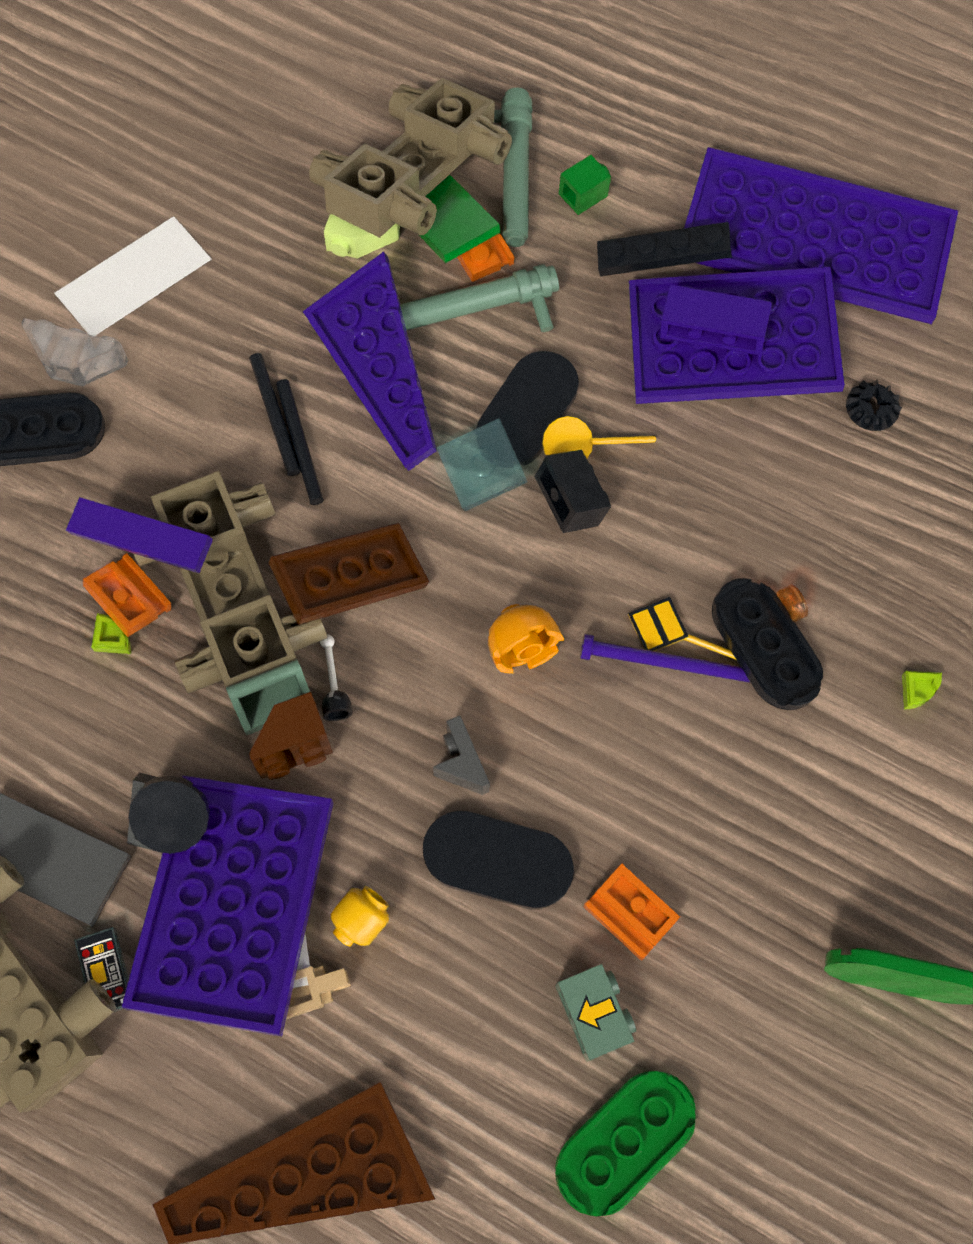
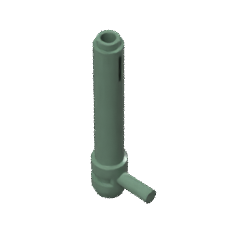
[494,87,533,247]
[400,264,559,332]

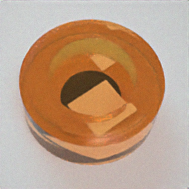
[777,584,808,622]

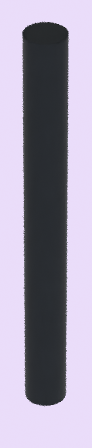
[249,353,301,476]
[276,379,324,505]

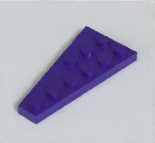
[303,251,437,471]

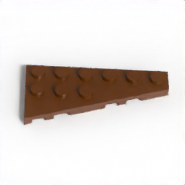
[152,1082,436,1244]

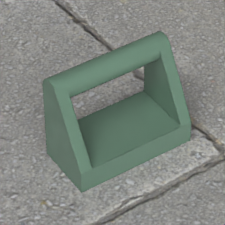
[226,659,310,736]

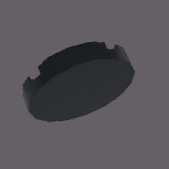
[128,775,210,854]

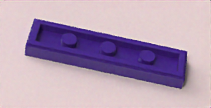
[66,497,213,573]

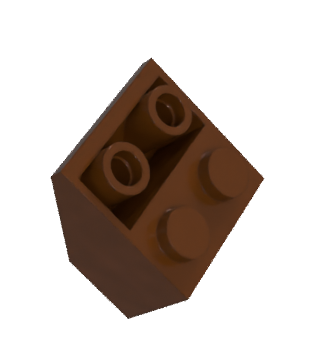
[249,692,333,780]

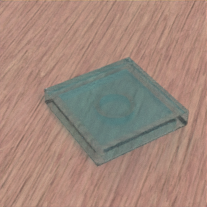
[437,419,528,511]

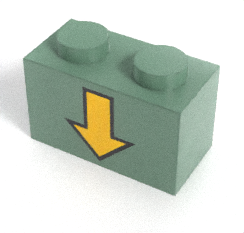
[555,964,636,1062]

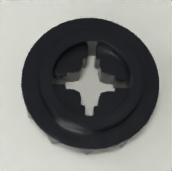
[846,380,902,431]

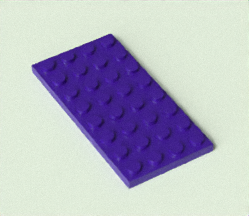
[684,147,958,325]

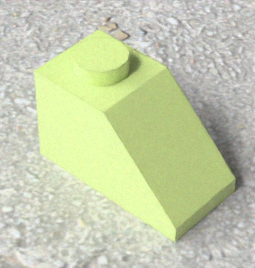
[324,214,400,259]

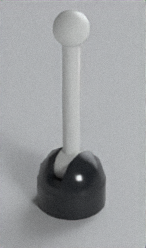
[320,634,353,721]

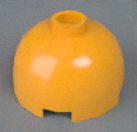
[488,604,564,674]

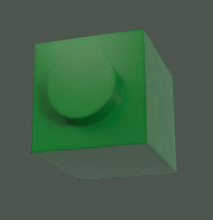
[558,155,611,215]

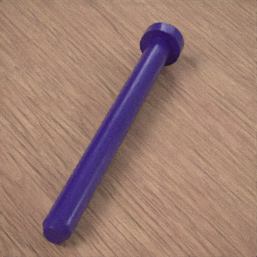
[580,634,750,682]

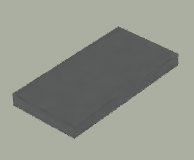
[0,793,131,927]

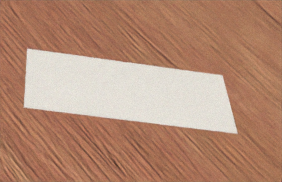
[55,216,212,338]

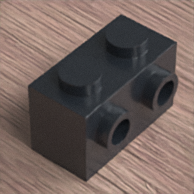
[534,450,611,533]

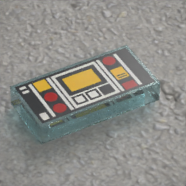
[74,927,129,1013]

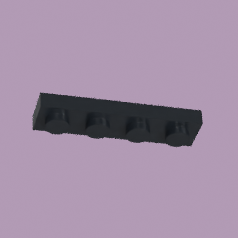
[597,222,732,277]

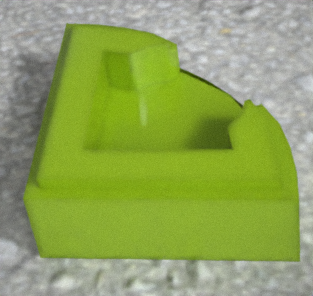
[91,613,131,654]
[902,671,942,709]

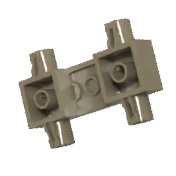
[309,78,512,238]
[133,471,328,694]
[0,855,116,1113]

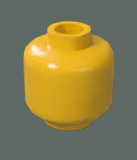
[331,886,389,947]

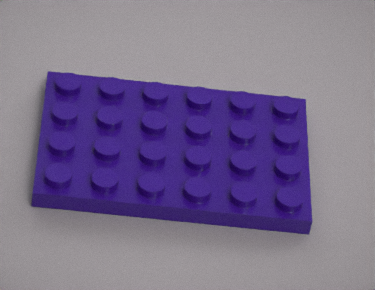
[629,267,845,404]
[122,776,333,1037]

